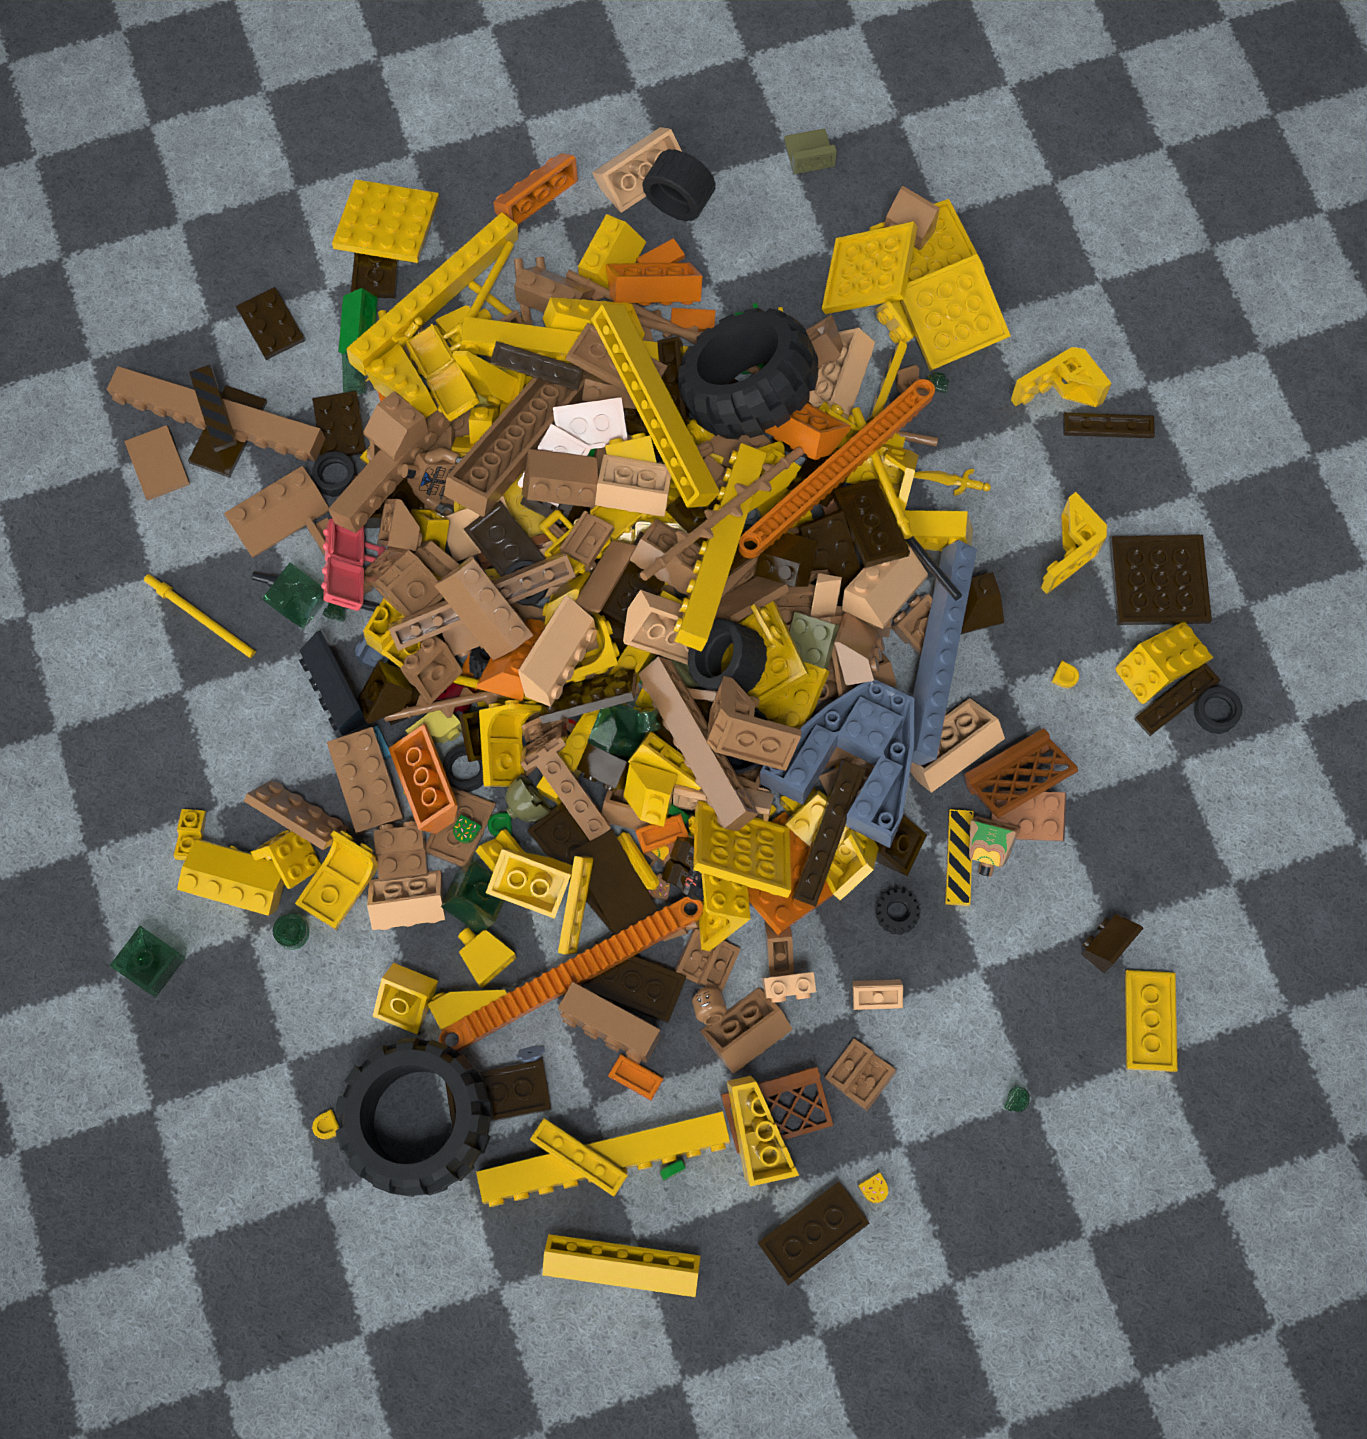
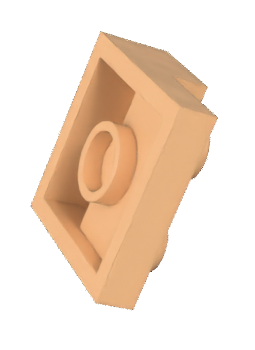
[761,972,816,1003]

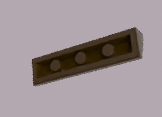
[657,336,690,424]

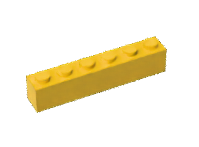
[542,1234,701,1297]

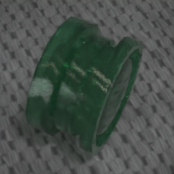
[272,913,310,950]

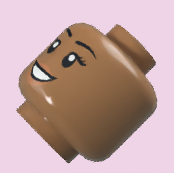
[692,986,727,1025]

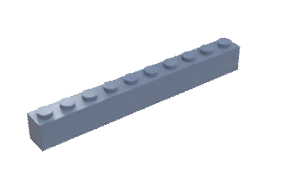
[912,540,977,766]

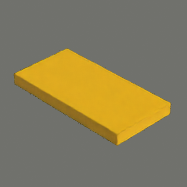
[1125,970,1178,1072]

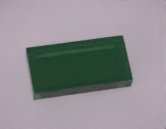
[342,353,366,394]

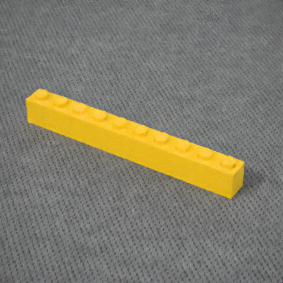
[347,212,518,376]
[591,304,720,508]
[460,316,688,366]
[673,443,767,651]
[536,591,683,805]
[476,1111,730,1207]

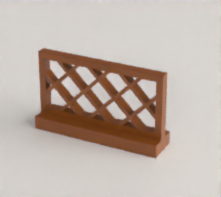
[964,728,1078,818]
[720,1067,833,1154]

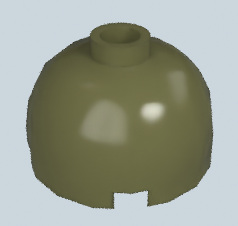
[505,774,551,823]

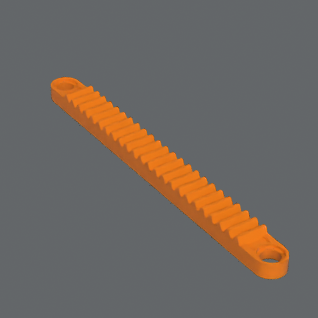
[738,379,935,559]
[439,897,703,1052]

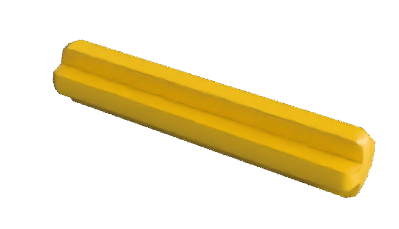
[617,832,659,890]

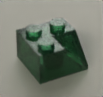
[262,562,326,630]
[587,703,653,757]
[441,860,505,934]
[109,926,185,998]

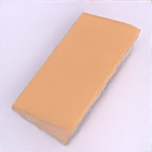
[810,573,842,619]
[852,979,903,1010]

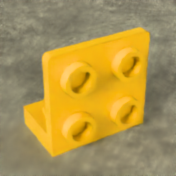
[251,829,321,889]

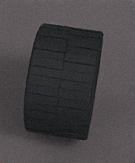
[642,149,716,221]
[688,618,767,694]

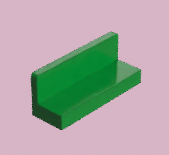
[338,288,377,354]

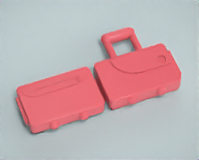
[321,518,386,611]

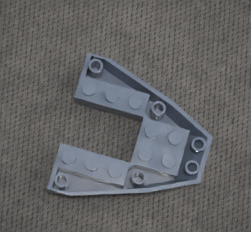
[760,679,914,848]

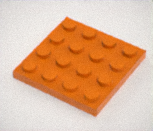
[747,812,833,935]

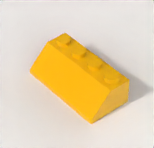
[177,839,284,916]

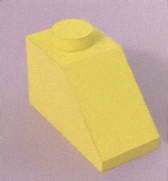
[406,711,462,743]

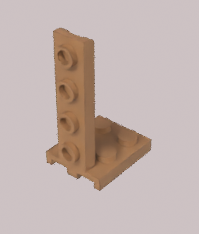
[520,723,611,841]

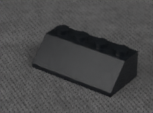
[299,630,367,736]

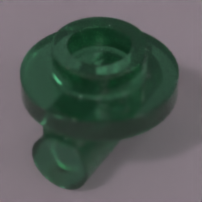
[927,372,949,394]
[1003,1085,1030,1112]

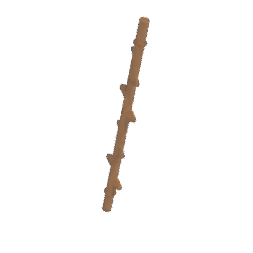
[566,270,761,374]
[640,447,804,581]
[384,666,614,722]

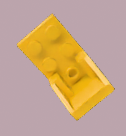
[1011,347,1112,407]
[841,435,919,512]
[1041,492,1107,594]
[785,790,878,900]

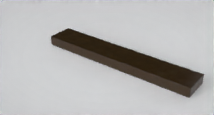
[792,760,866,907]

